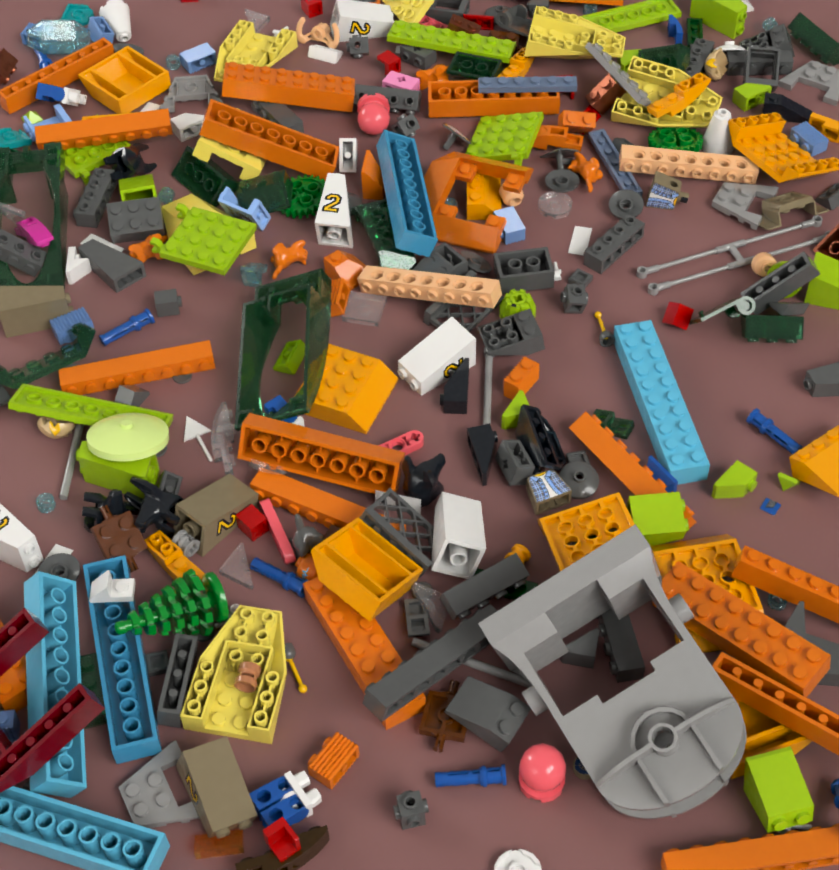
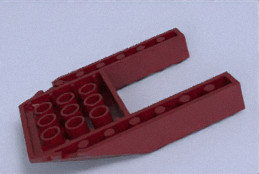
[0,607,105,793]

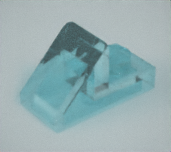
[240,262,268,288]

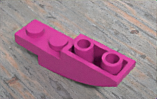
[14,216,54,248]

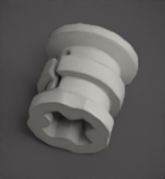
[172,530,200,558]

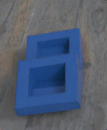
[667,14,683,46]

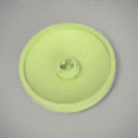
[86,413,169,461]

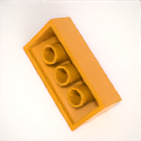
[467,173,501,220]

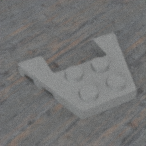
[778,60,839,106]
[159,74,223,113]
[711,182,779,230]
[118,740,200,828]

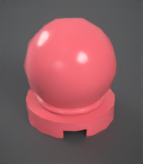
[357,93,390,135]
[518,743,566,803]

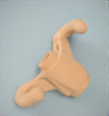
[296,17,340,49]

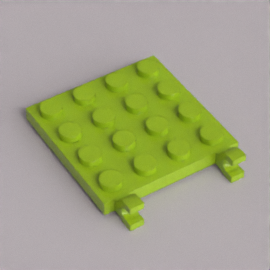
[465,112,544,166]
[48,114,131,186]
[150,203,257,276]

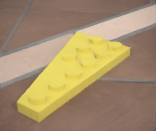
[382,0,435,23]

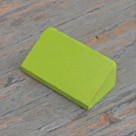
[273,339,308,375]

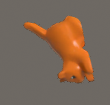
[416,64,455,90]
[567,152,603,193]
[128,233,168,263]
[271,240,308,280]

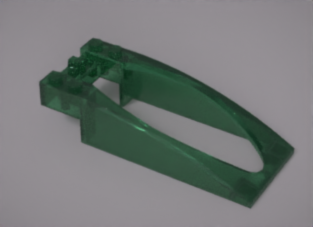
[0,142,68,290]
[235,268,332,431]

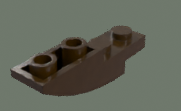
[235,825,330,870]

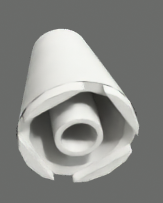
[99,0,132,43]
[702,108,734,155]

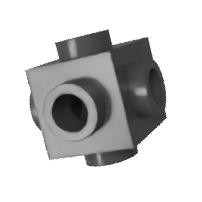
[346,35,369,59]
[390,113,421,137]
[560,283,588,314]
[393,790,429,830]

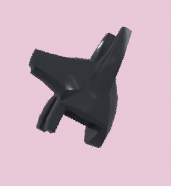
[103,143,157,181]
[402,453,446,507]
[124,477,184,538]
[82,489,146,533]

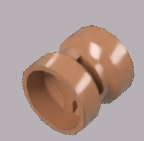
[234,661,261,693]

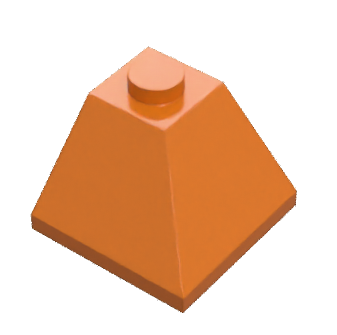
[361,150,385,200]
[324,250,366,290]

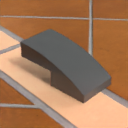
[404,597,430,637]

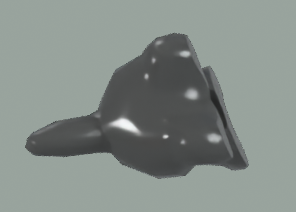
[288,514,325,560]

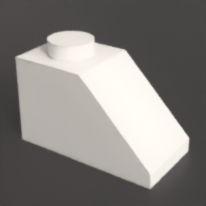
[171,113,204,142]
[339,138,358,173]

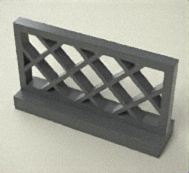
[423,270,504,332]
[360,488,434,578]

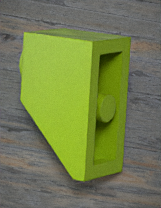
[732,83,772,112]
[711,460,758,499]

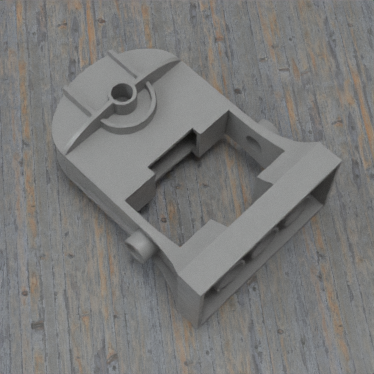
[478,525,747,819]

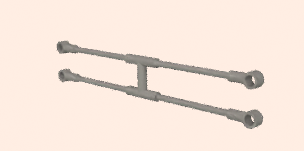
[636,215,831,296]

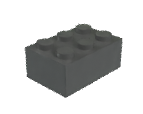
[106,196,165,244]
[493,247,555,294]

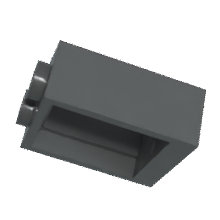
[425,0,470,24]
[743,45,781,92]

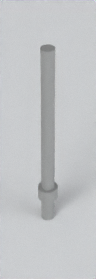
[483,347,495,425]
[59,424,85,500]
[411,638,532,688]

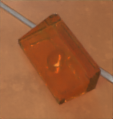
[194,830,245,859]

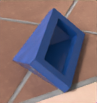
[647,455,678,493]

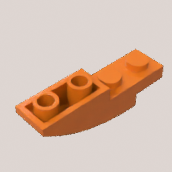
[533,125,584,151]

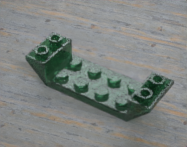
[351,199,417,270]
[0,323,96,389]

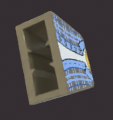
[645,171,689,210]
[526,466,572,515]

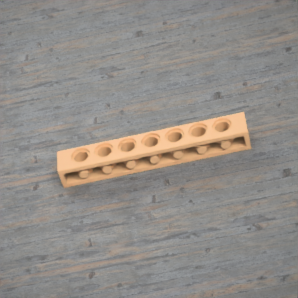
[619,144,759,184]
[357,265,502,309]

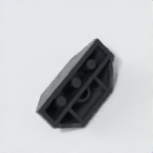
[515,404,567,470]

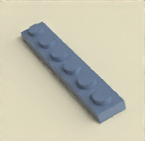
[478,76,577,93]
[588,129,643,197]

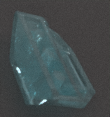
[26,20,90,54]

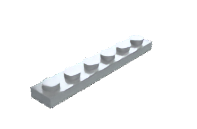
[585,42,652,107]

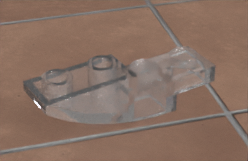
[211,402,237,475]

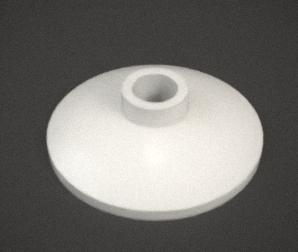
[713,41,746,52]

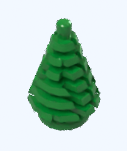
[114,569,229,636]

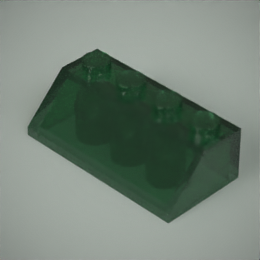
[787,12,839,66]
[171,146,240,207]

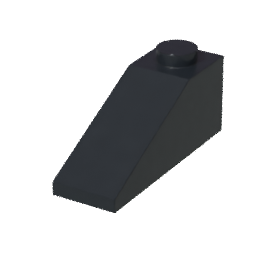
[762,93,813,123]
[440,358,469,414]
[467,424,498,486]

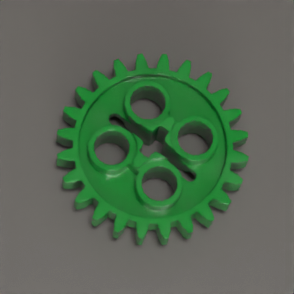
[648,127,703,152]
[275,174,325,219]

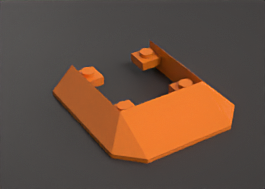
[424,151,534,254]

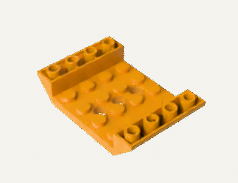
[728,112,839,183]
[537,492,635,571]
[651,534,764,653]

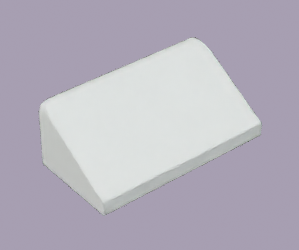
[308,44,344,64]

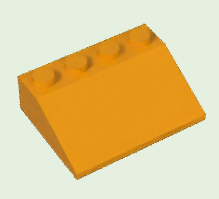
[789,425,839,497]

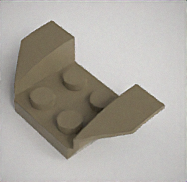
[759,191,829,231]

